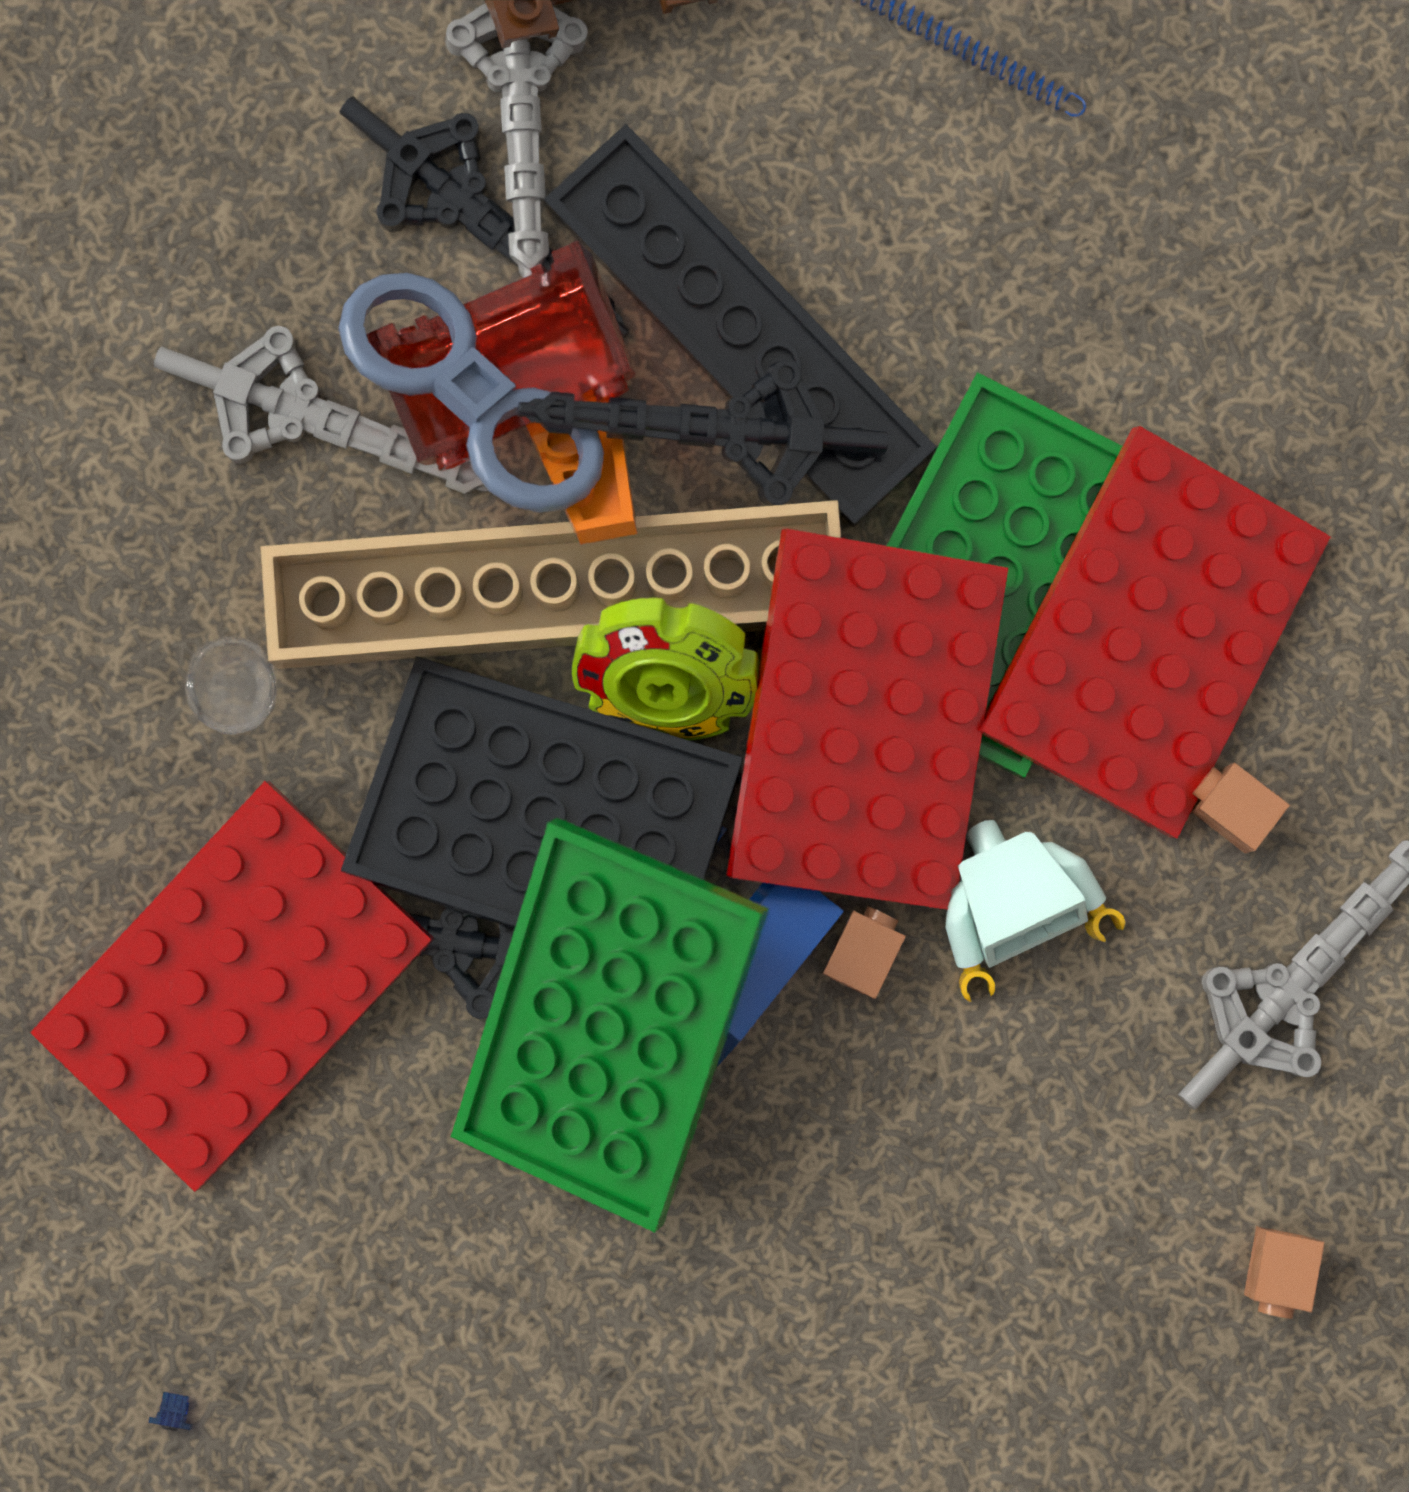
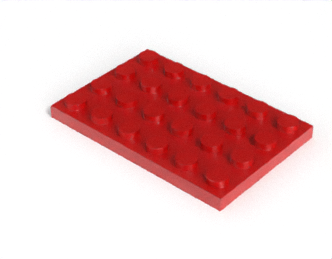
[979,426,1331,838]
[727,528,1008,910]
[30,781,435,1192]

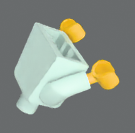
[945,820,1126,1002]

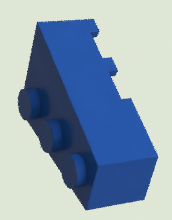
[717,882,844,1067]

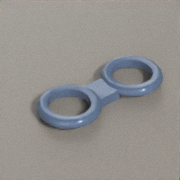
[339,273,604,513]

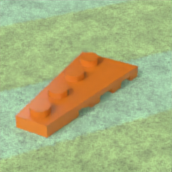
[497,340,638,545]

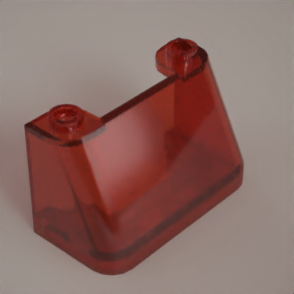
[366,241,636,471]

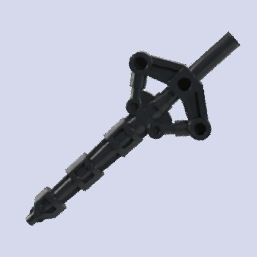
[339,96,630,341]
[518,359,888,506]
[409,908,515,1020]

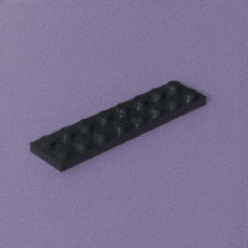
[544,124,937,528]

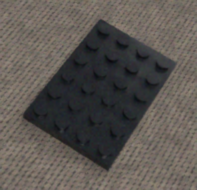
[341,656,743,929]

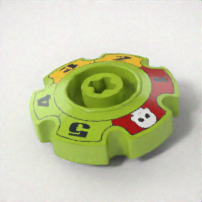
[572,598,760,741]

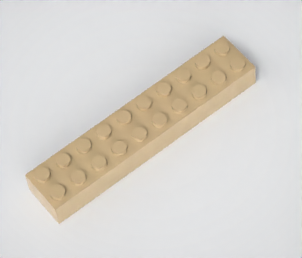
[260,500,841,669]

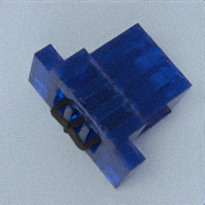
[148,1392,193,1431]

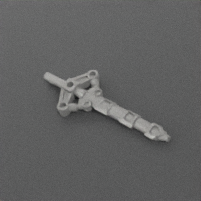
[445,3,588,287]
[154,326,489,494]
[1178,840,1409,1110]

